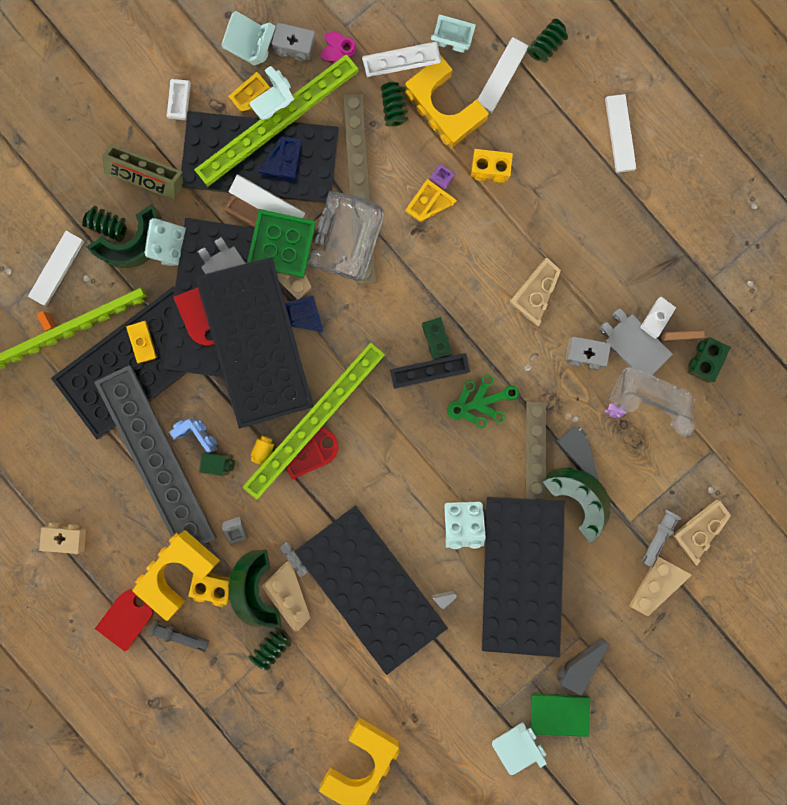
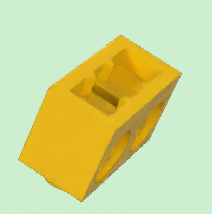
[470,149,513,183]
[188,573,230,607]

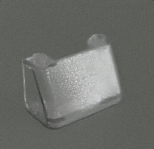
[307,191,384,281]
[609,367,695,439]

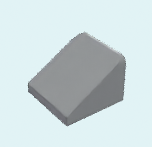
[222,517,248,545]
[432,591,457,609]

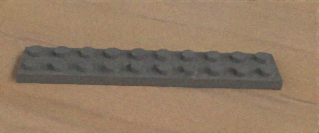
[94,365,217,545]

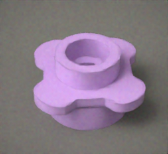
[605,403,627,418]

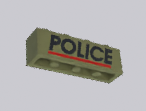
[102,144,183,200]

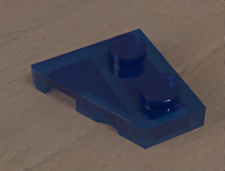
[258,136,301,179]
[285,295,324,332]

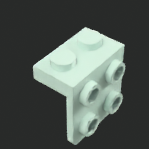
[221,11,276,65]
[431,14,476,53]
[250,66,294,120]
[145,219,186,266]
[444,502,486,549]
[492,722,547,775]

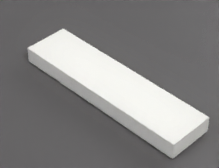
[478,37,528,114]
[362,41,441,77]
[605,94,636,173]
[229,174,306,218]
[28,231,85,307]

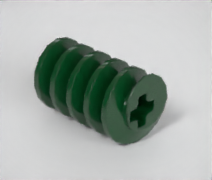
[527,18,568,63]
[381,82,408,127]
[82,206,127,242]
[248,627,291,671]

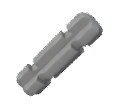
[313,207,334,245]
[280,542,308,577]

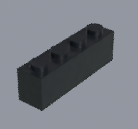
[390,353,470,389]

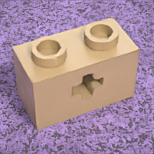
[39,523,87,554]

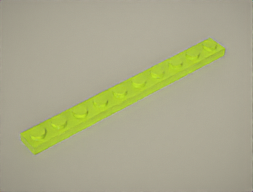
[194,54,359,187]
[0,288,149,370]
[243,343,385,500]

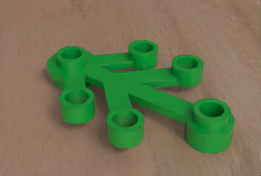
[447,375,519,429]

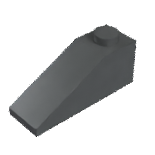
[555,426,599,481]
[557,638,609,696]

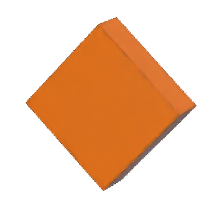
[37,311,57,331]

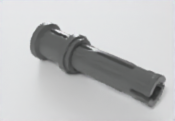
[149,619,209,652]

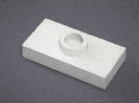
[167,79,191,120]
[640,297,676,339]

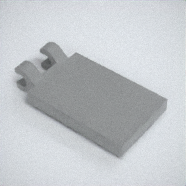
[198,237,245,274]
[598,308,673,382]

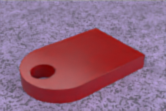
[174,288,214,346]
[276,428,338,480]
[95,589,154,652]

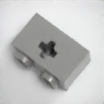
[272,22,316,61]
[565,337,611,370]

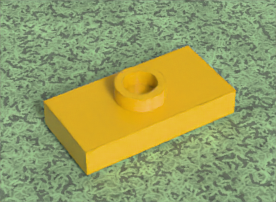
[126,321,157,364]

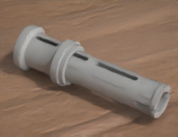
[641,510,682,567]

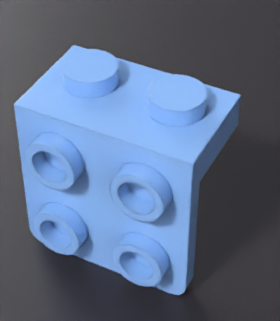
[169,418,218,453]

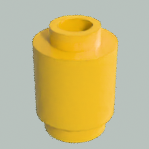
[251,435,275,465]

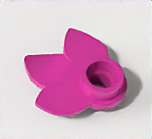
[320,32,357,63]

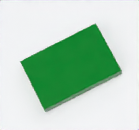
[530,694,590,737]

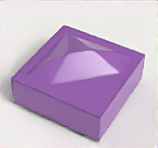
[429,164,456,190]

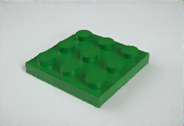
[247,209,316,278]

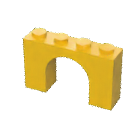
[404,55,489,148]
[132,530,220,621]
[319,717,400,805]

